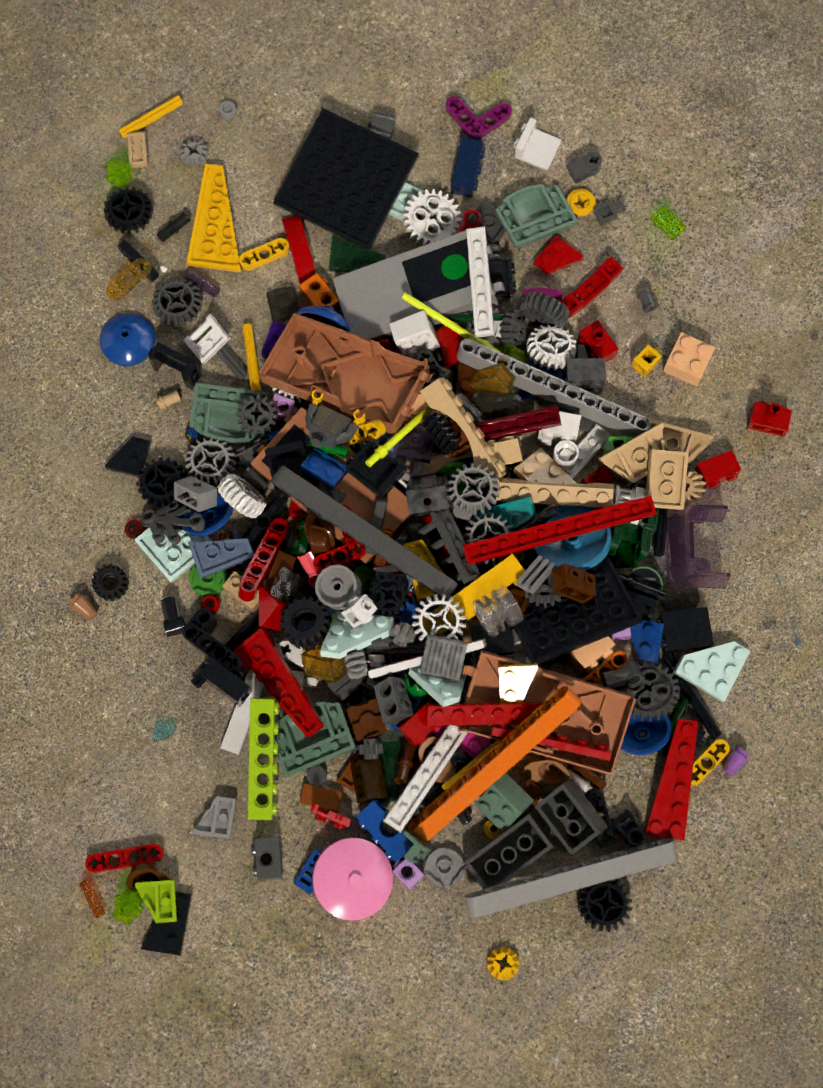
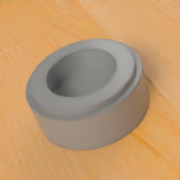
[219,101,237,120]

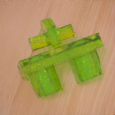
[650,206,687,241]

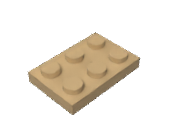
[513,448,577,507]
[646,449,689,510]

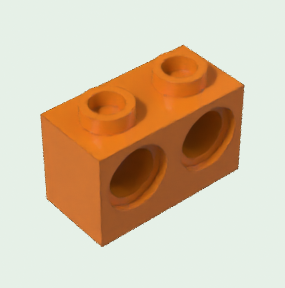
[299,273,340,310]

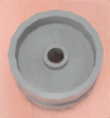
[315,565,364,611]

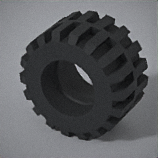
[280,596,332,650]

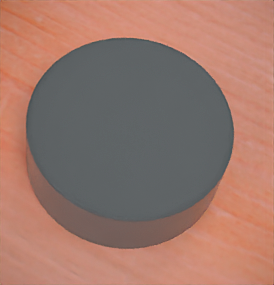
[307,766,327,787]

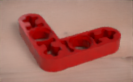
[313,505,367,573]

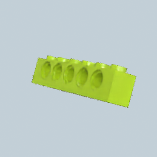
[248,697,279,820]

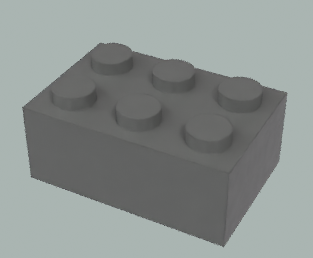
[534,779,608,856]

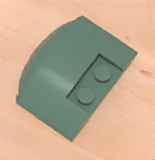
[495,184,579,248]
[189,383,270,443]
[275,702,357,777]

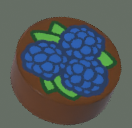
[185,426,205,444]

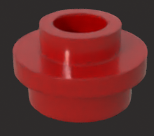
[201,595,220,614]

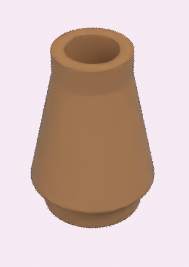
[68,593,98,620]

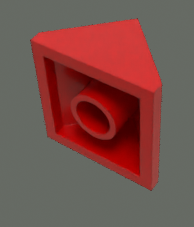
[259,587,292,633]

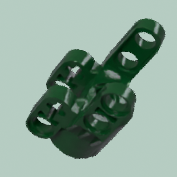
[599,491,660,568]

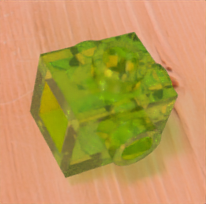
[102,156,133,187]
[112,889,145,926]

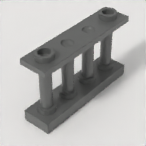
[407,509,481,598]

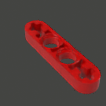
[85,844,164,873]

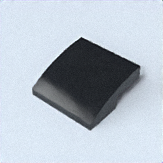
[468,612,516,660]

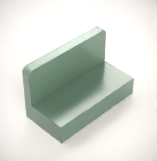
[403,830,432,865]

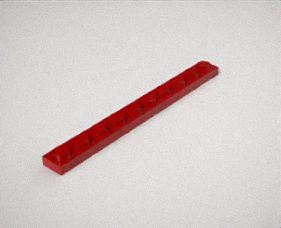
[462,495,657,565]

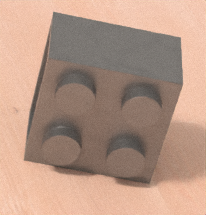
[564,358,606,395]

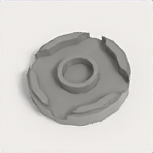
[424,847,464,888]

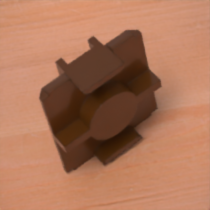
[346,699,387,741]

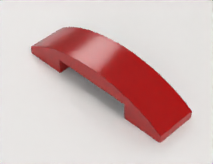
[282,215,316,284]
[560,256,624,318]

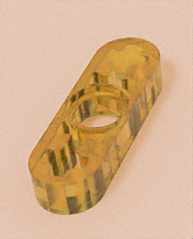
[106,258,151,300]

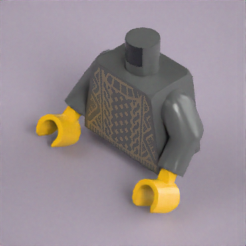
[305,390,366,448]

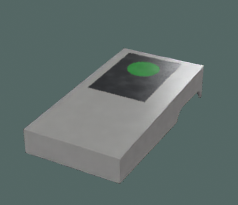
[332,230,505,341]

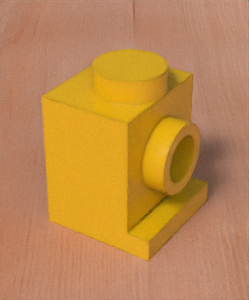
[631,345,662,378]

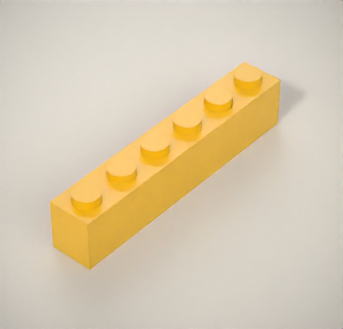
[418,554,525,639]

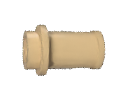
[156,390,181,410]

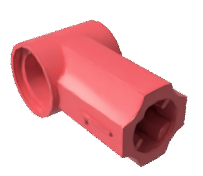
[297,548,326,588]

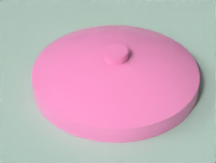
[312,838,393,920]

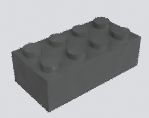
[464,814,553,889]

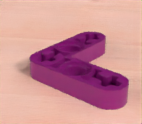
[446,96,512,140]

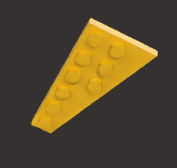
[186,164,241,273]

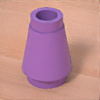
[723,746,749,777]

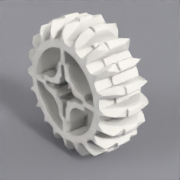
[526,324,577,371]
[218,474,266,518]
[412,594,466,645]

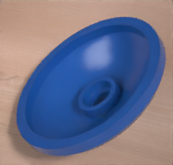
[297,305,351,332]
[100,313,156,366]
[179,489,234,536]
[620,704,672,755]

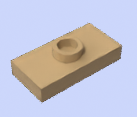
[127,132,148,169]

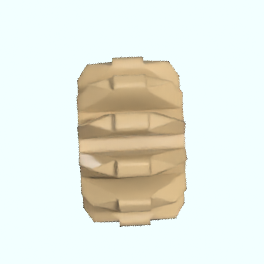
[684,471,706,503]

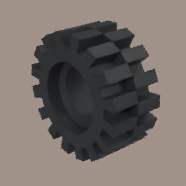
[91,564,129,601]

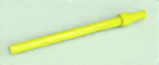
[401,292,501,352]
[365,405,435,467]

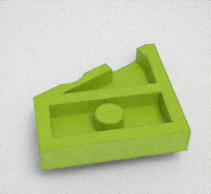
[135,880,177,923]

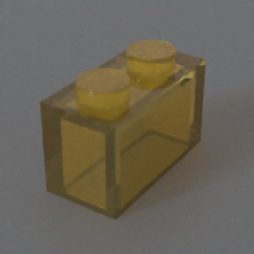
[469,363,516,399]
[301,646,347,684]

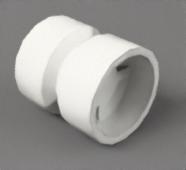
[552,440,579,472]

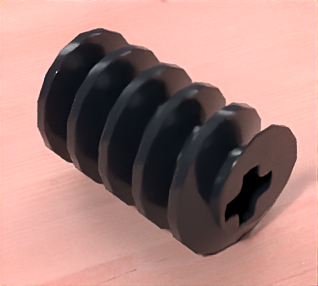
[422,413,462,455]

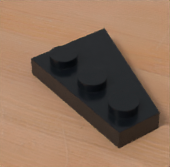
[141,892,192,956]

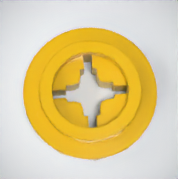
[567,189,596,217]
[487,947,520,980]

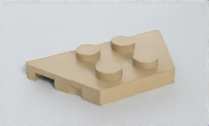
[649,419,713,465]
[598,422,665,483]

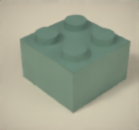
[475,773,534,833]

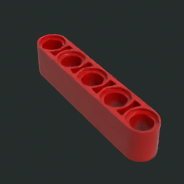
[238,518,288,602]

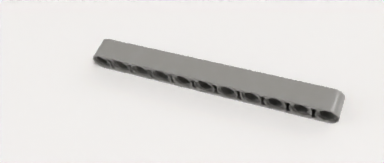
[456,339,651,436]
[465,838,678,918]

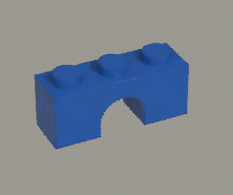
[356,799,414,862]

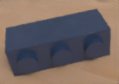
[451,137,486,197]

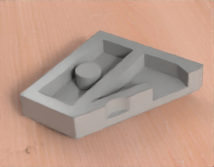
[192,796,237,839]

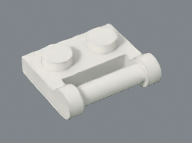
[184,314,231,364]

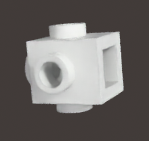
[341,594,377,628]

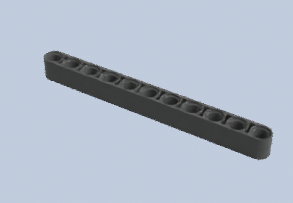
[270,465,458,601]

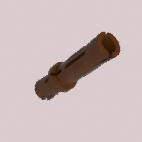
[394,739,417,785]

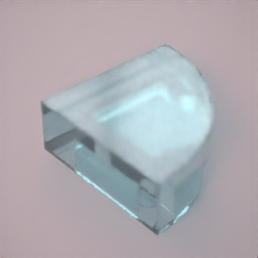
[152,721,177,741]

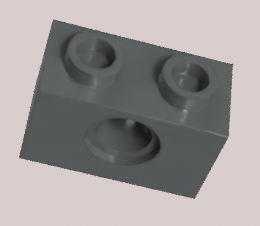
[251,837,283,881]

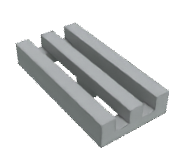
[516,555,556,594]

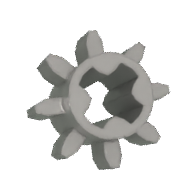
[390,622,416,647]

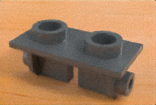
[234,437,269,468]

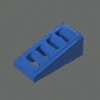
[293,849,321,894]

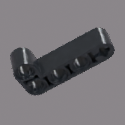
[182,608,247,678]

